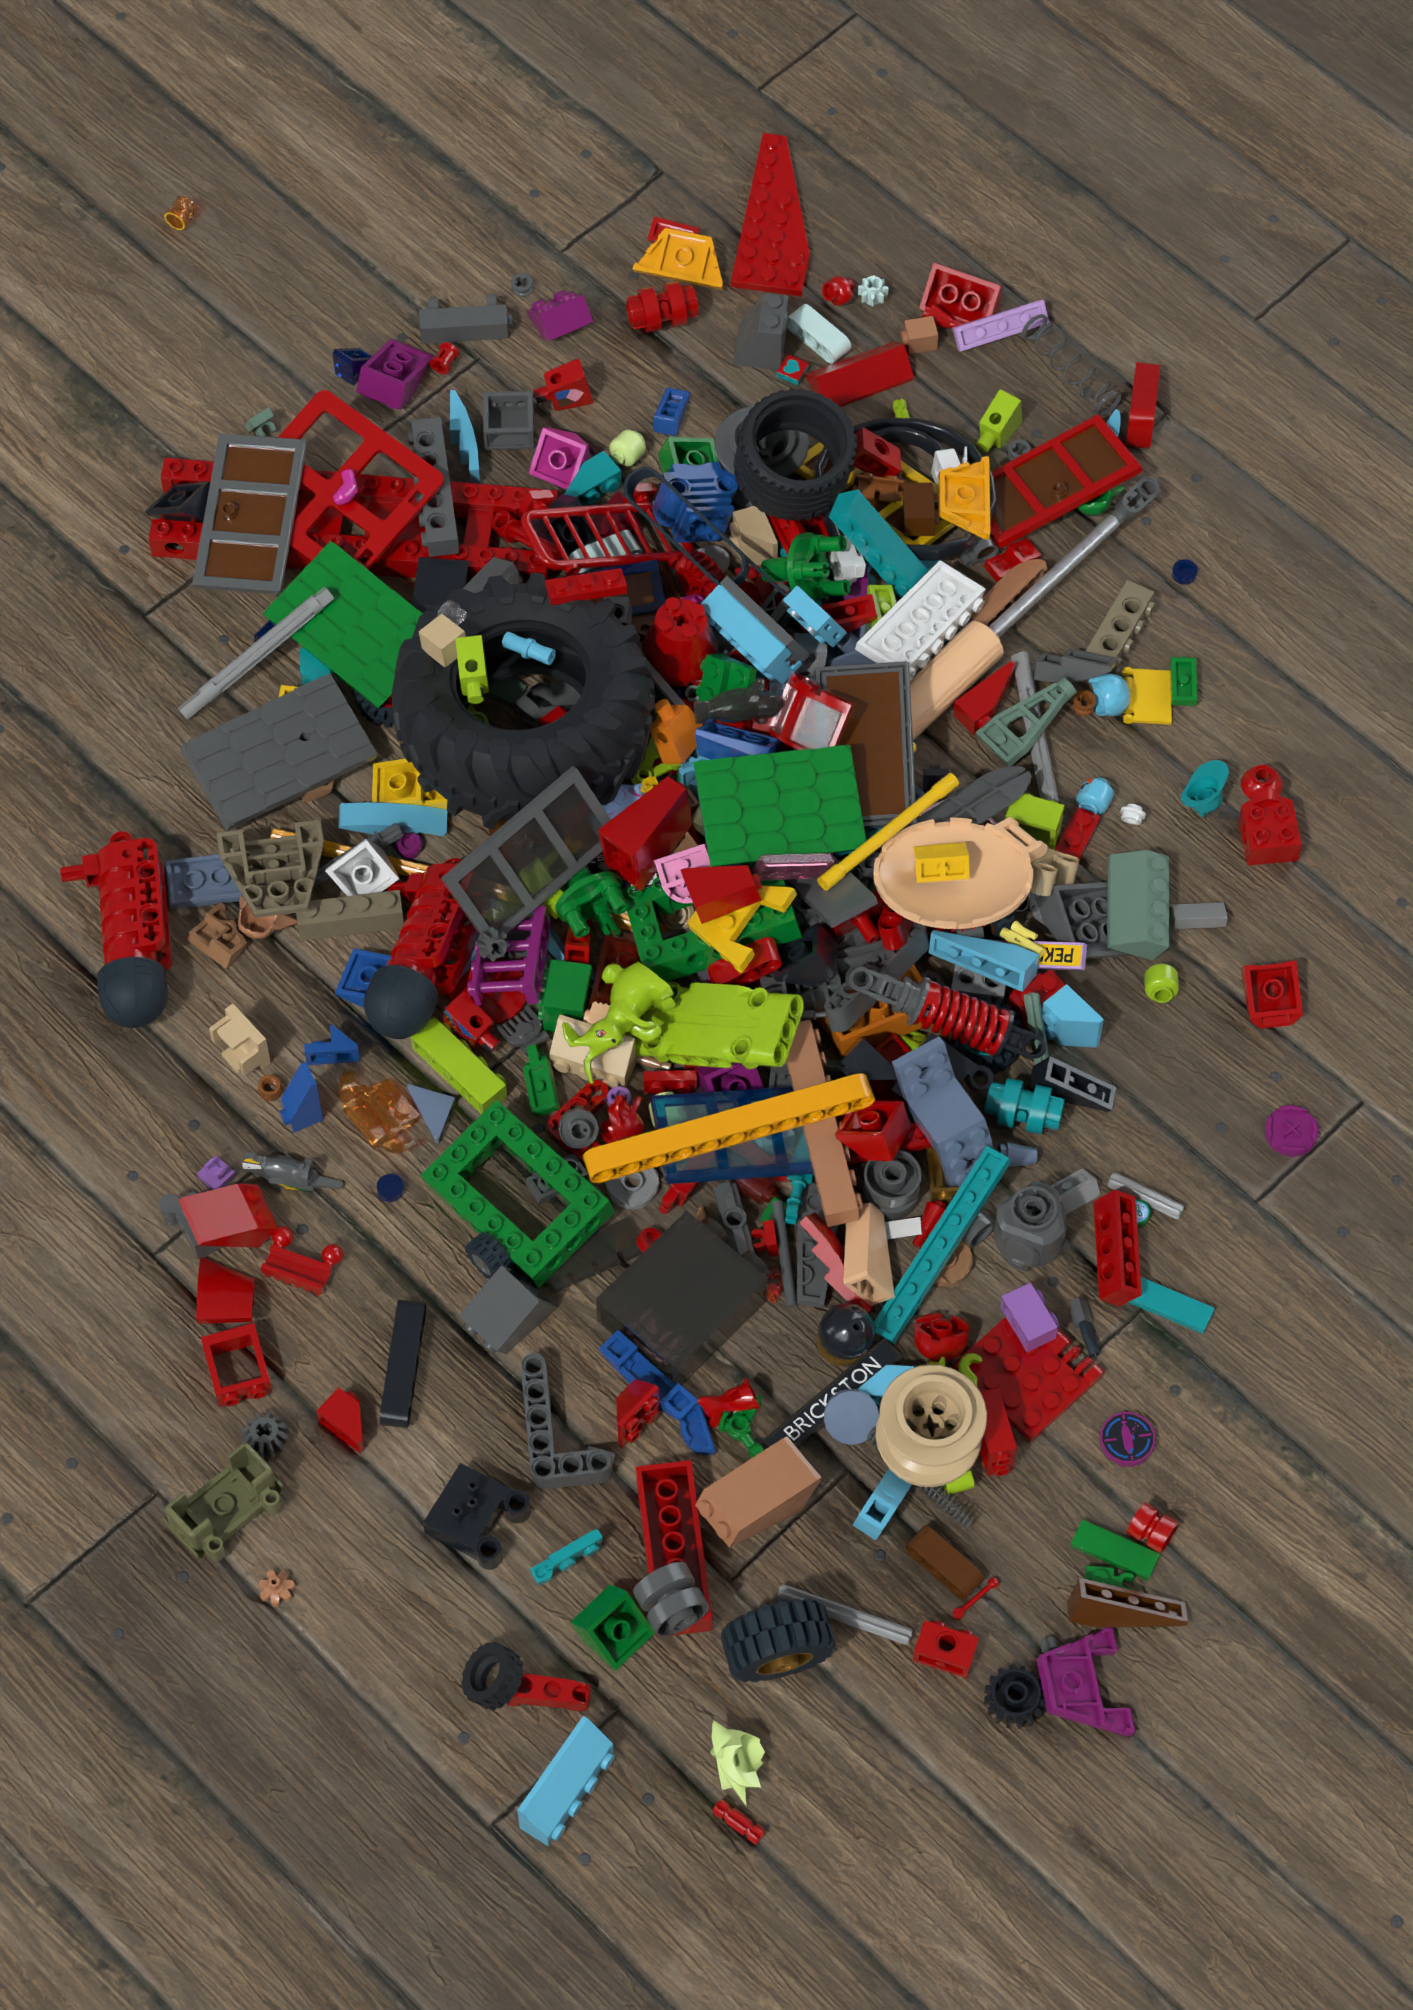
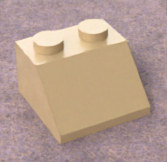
[729,506,778,565]

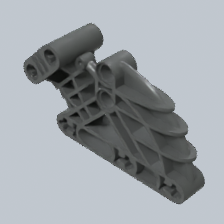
[760,921,930,1032]

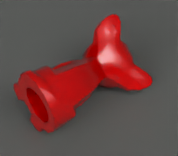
[697,1378,760,1428]

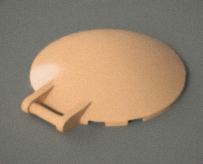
[873,817,1048,929]

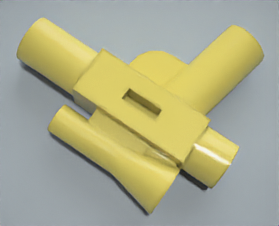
[1000,921,1045,958]

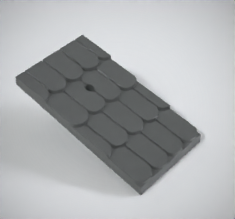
[180,673,378,832]

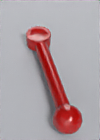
[953,1577,999,1620]

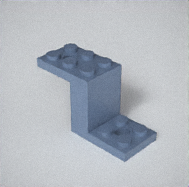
[892,1036,994,1187]

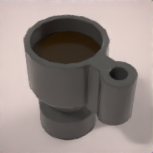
[959,530,999,567]

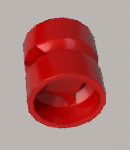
[1126,1502,1179,1554]

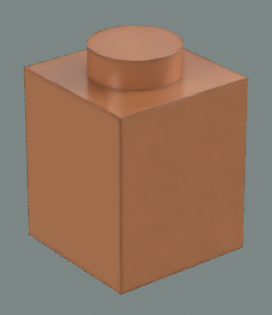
[900,316,938,354]

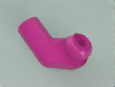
[333,469,358,505]

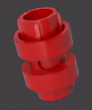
[626,281,699,333]

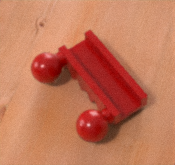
[260,1226,343,1296]

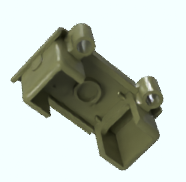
[161,1443,284,1561]

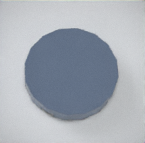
[824,1389,879,1445]

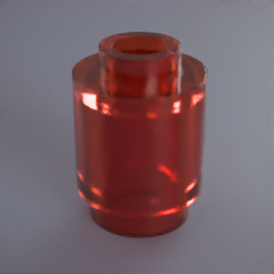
[735,1167,777,1205]

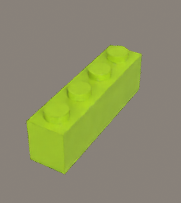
[411,1017,507,1114]

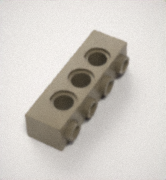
[1085,580,1156,674]

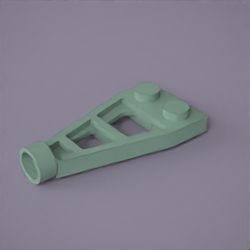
[976,677,1077,767]

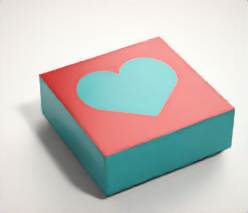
[776,354,809,386]

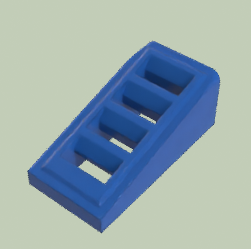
[653,388,690,436]

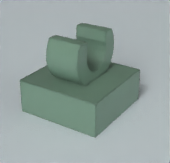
[243,407,276,437]

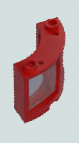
[768,671,855,750]

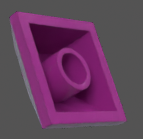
[694,1062,766,1114]

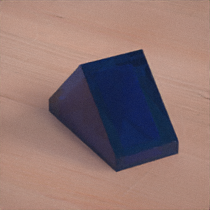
[332,348,372,386]

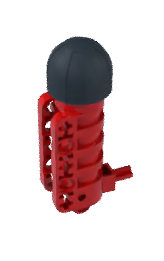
[60,831,172,1028]
[364,858,489,1039]

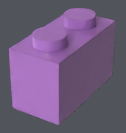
[1000,1282,1059,1352]

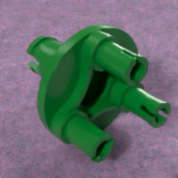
[760,532,850,603]
[555,850,630,940]

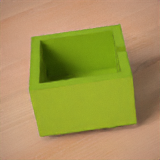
[1005,793,1064,850]

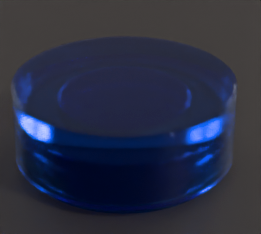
[1172,559,1198,585]
[377,1174,404,1202]

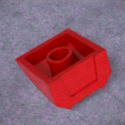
[1241,960,1303,1029]

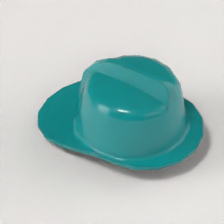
[1181,760,1229,817]

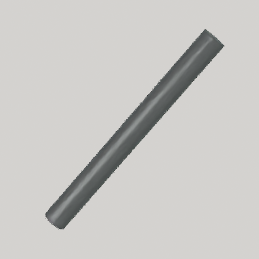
[772,1201,797,1308]

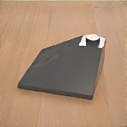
[1036,882,1132,959]

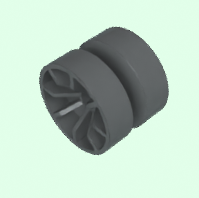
[863,1149,921,1220]
[633,1562,709,1637]

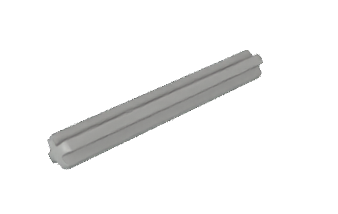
[777,1584,913,1645]

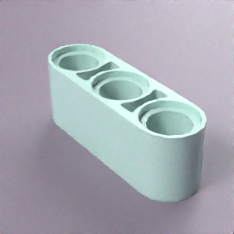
[787,304,852,364]
[568,530,642,575]

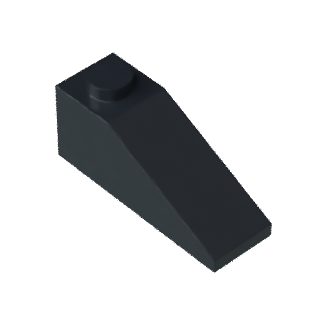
[1028,1056,1116,1112]

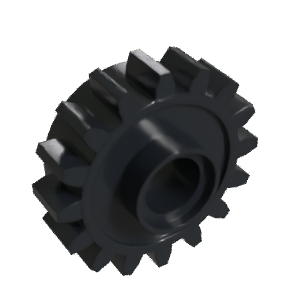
[984,1665,1046,1729]

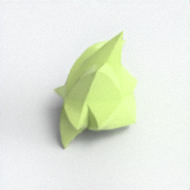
[710,1720,765,1807]

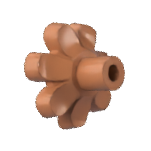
[258,1570,296,1607]

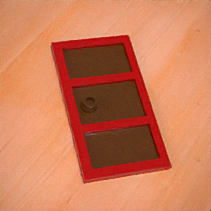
[990,414,1142,549]

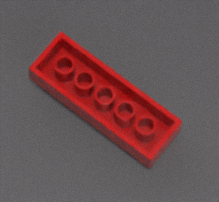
[635,1460,712,1637]

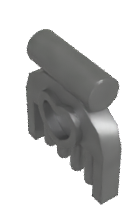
[496,1005,550,1056]

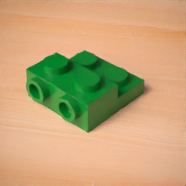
[696,653,757,718]

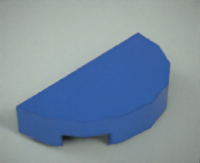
[680,1404,716,1455]

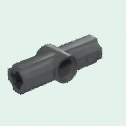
[713,1182,755,1265]

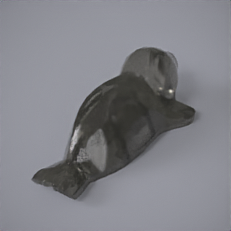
[694,678,785,725]

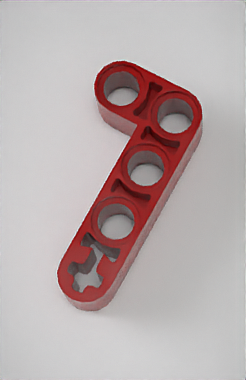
[1126,362,1160,449]

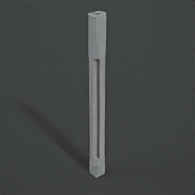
[178,587,334,720]
[1011,651,1059,803]

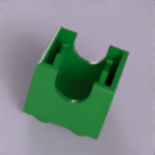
[537,960,593,1032]

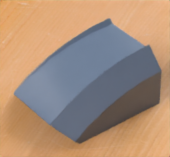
[825,622,875,667]

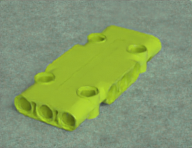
[624,982,804,1069]

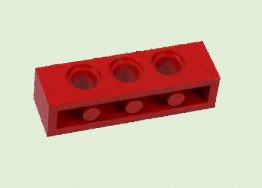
[1093,1190,1142,1307]

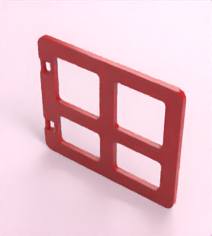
[277,390,444,570]

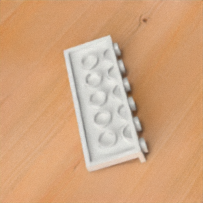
[855,561,985,681]

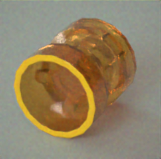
[164,196,197,230]

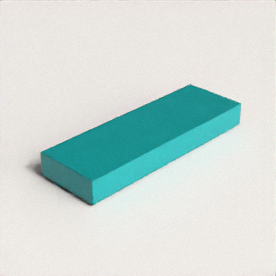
[1128,1277,1215,1334]

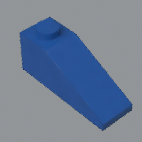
[279,1062,323,1133]

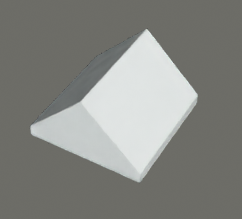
[325,839,399,896]

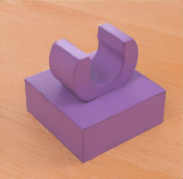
[197,1156,236,1190]

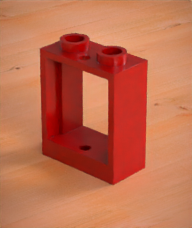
[200,1323,272,1407]
[980,1388,1017,1476]

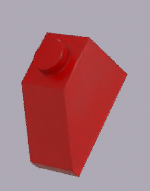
[316,1387,364,1454]

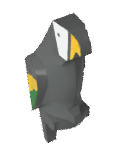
[242,1152,344,1191]

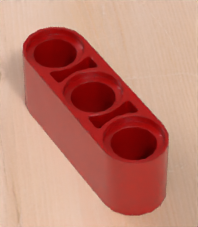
[878,904,914,950]
[707,937,782,986]

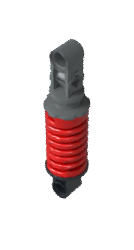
[846,965,1046,1059]

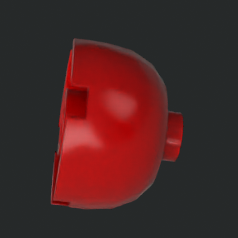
[914,1313,969,1363]

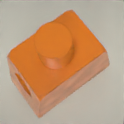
[650,699,703,764]

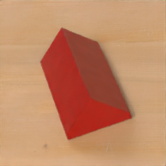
[805,342,914,408]

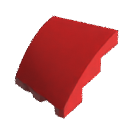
[196,1257,255,1324]

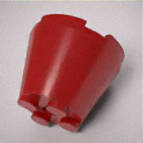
[642,597,719,687]

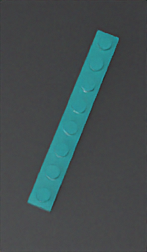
[873,1146,1012,1344]

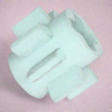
[858,275,888,306]

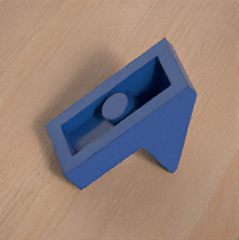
[304,1024,360,1066]

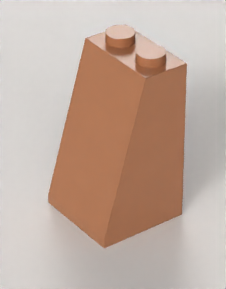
[695,1436,821,1548]

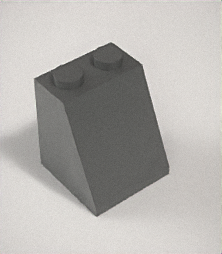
[733,293,788,370]
[459,1265,557,1354]

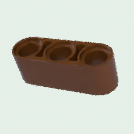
[904,1525,984,1600]

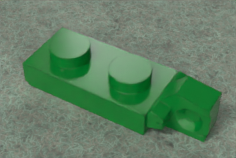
[523,1043,560,1118]

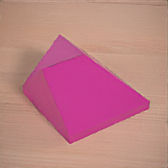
[528,427,589,490]

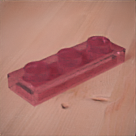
[751,853,834,880]

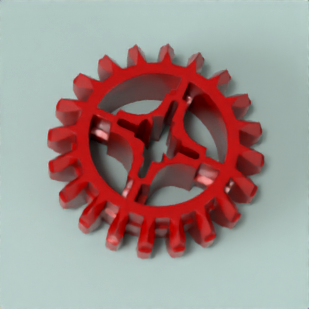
[675,550,726,599]

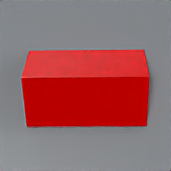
[919,262,1002,324]

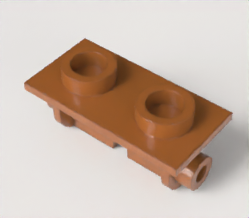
[852,472,905,503]

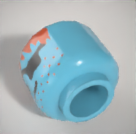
[1076,777,1114,815]

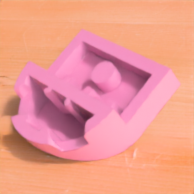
[654,844,710,904]

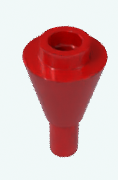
[922,303,964,329]
[912,1200,947,1249]

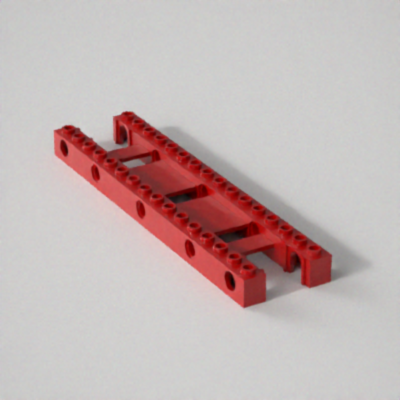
[148,458,558,584]

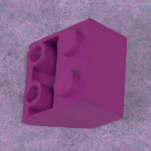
[526,290,593,340]

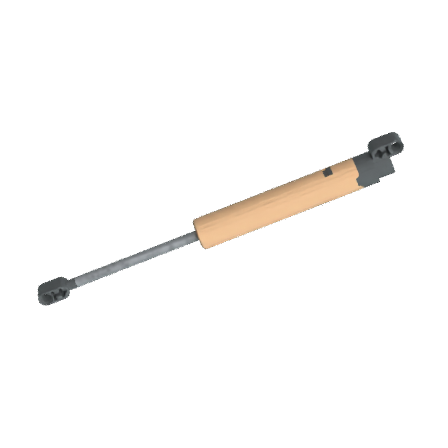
[910,477,1160,740]

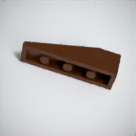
[1067,1578,1188,1628]

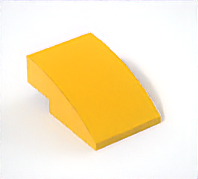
[372,759,448,813]

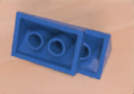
[695,721,786,760]

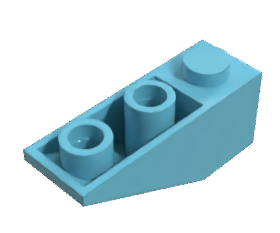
[853,1469,912,1540]

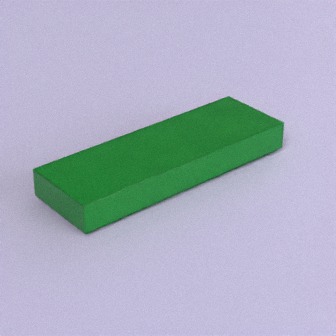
[1070,1519,1160,1581]

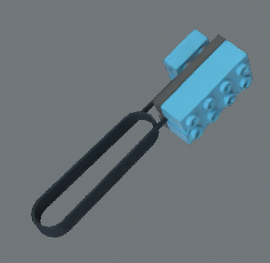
[623,467,847,685]

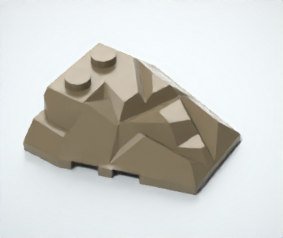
[216,820,324,918]

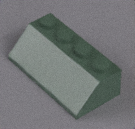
[1107,850,1169,961]

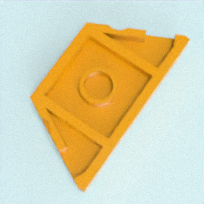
[633,228,724,290]
[938,456,990,540]

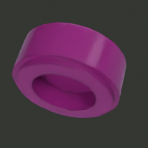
[396,832,423,859]

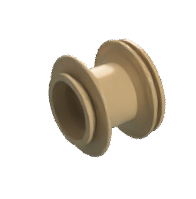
[876,1365,987,1487]

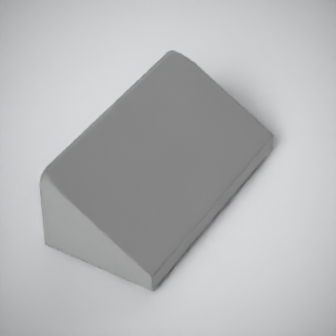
[1171,902,1228,929]
[1051,1168,1100,1215]

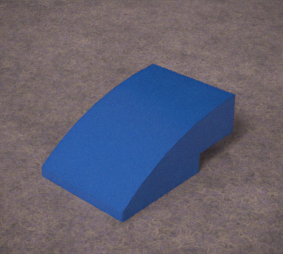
[335,948,391,1008]

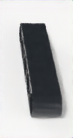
[380,1300,426,1428]

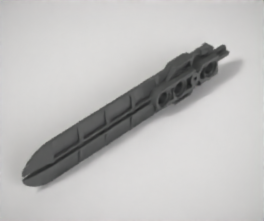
[792,766,1031,930]

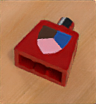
[533,358,593,411]

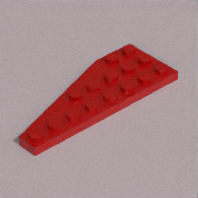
[731,133,810,297]

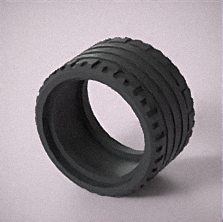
[734,389,857,521]

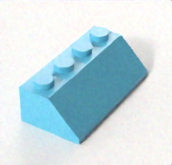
[517,1716,615,1847]

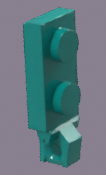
[530,1529,603,1586]

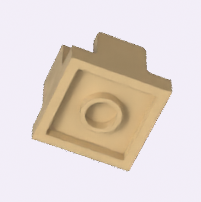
[209,1004,271,1075]

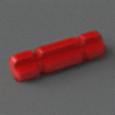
[713,1799,765,1844]

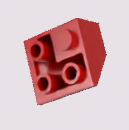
[616,1379,660,1449]

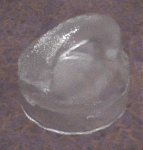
[437,600,466,625]

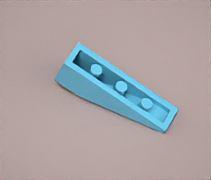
[929,930,1039,992]

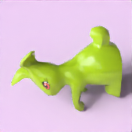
[562,962,676,1085]

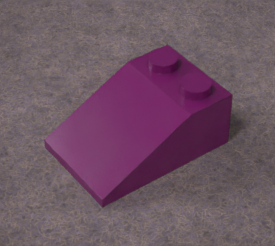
[356,339,434,410]

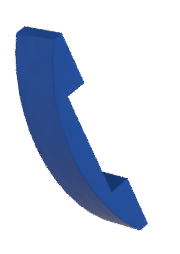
[599,1330,698,1422]

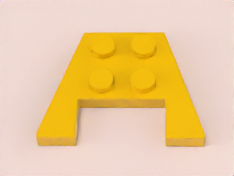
[687,886,797,973]

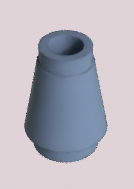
[996,1141,1037,1168]

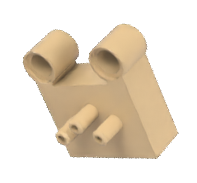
[1013,835,1079,896]

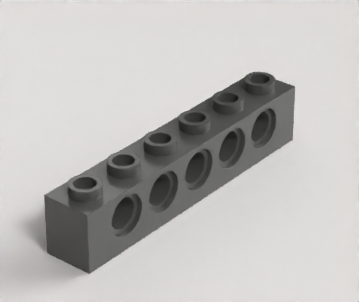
[407,417,459,557]

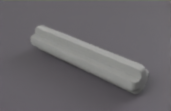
[1108,1173,1184,1219]

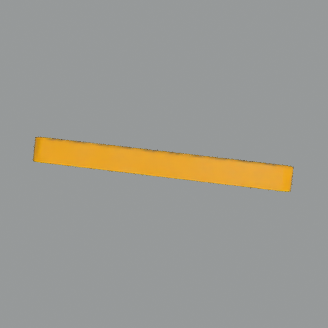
[583,1073,875,1183]

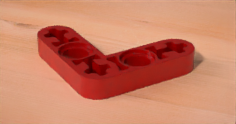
[547,1080,609,1170]

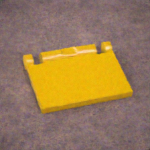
[1122,667,1172,725]

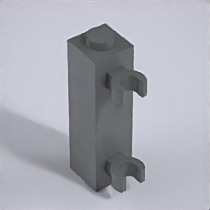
[419,294,513,344]

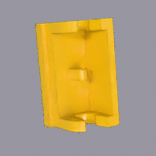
[913,842,969,883]

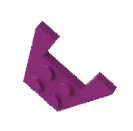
[1036,1627,1135,1737]

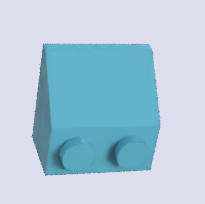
[1042,984,1104,1048]

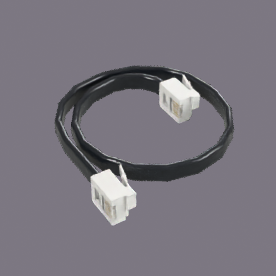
[813,418,997,586]

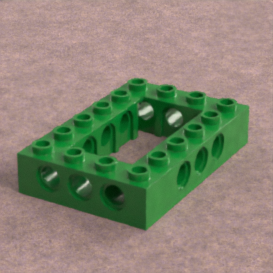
[621,860,802,982]
[420,1100,615,1289]

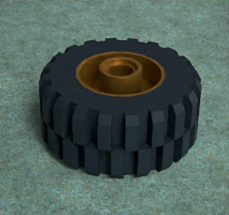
[721,1599,836,1682]

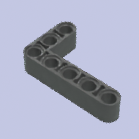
[521,1353,613,1489]

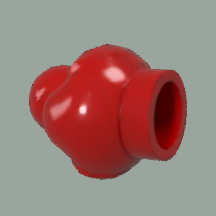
[822,276,855,306]

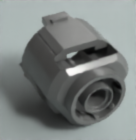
[994,1181,1067,1272]

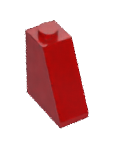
[680,865,762,924]

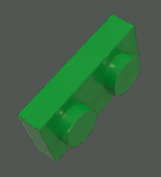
[1170,657,1197,706]

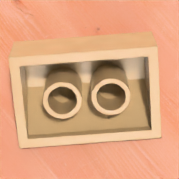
[549,1015,636,1088]

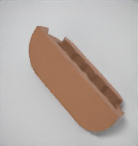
[971,559,1047,627]

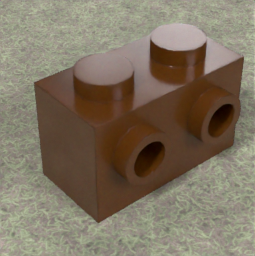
[903,483,939,536]

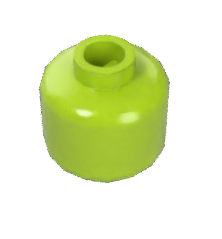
[1144,963,1179,1003]

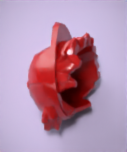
[600,1095,644,1144]

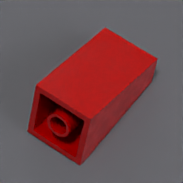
[598,776,693,891]

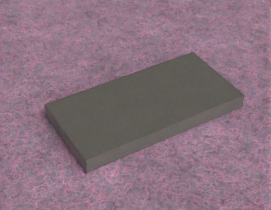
[784,854,878,928]

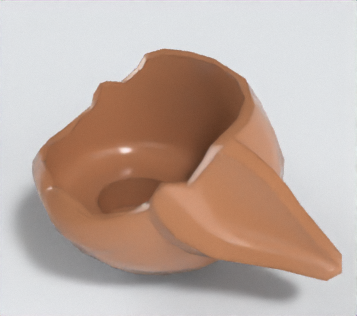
[238,896,297,939]

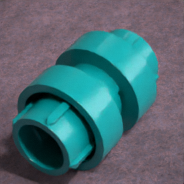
[984,1078,1065,1135]

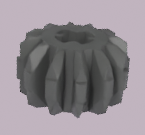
[241,1411,289,1458]

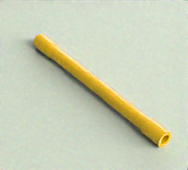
[817,773,959,891]

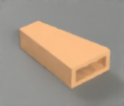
[843,1202,895,1306]

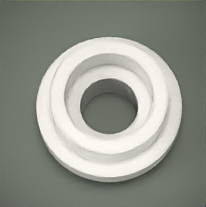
[1120,804,1146,825]

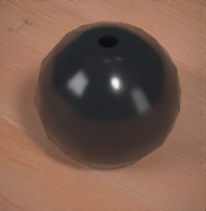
[818,1303,875,1360]

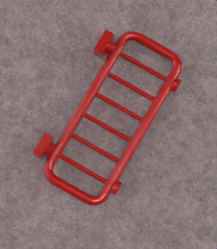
[519,483,694,577]

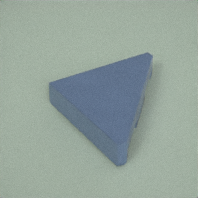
[407,1084,455,1144]

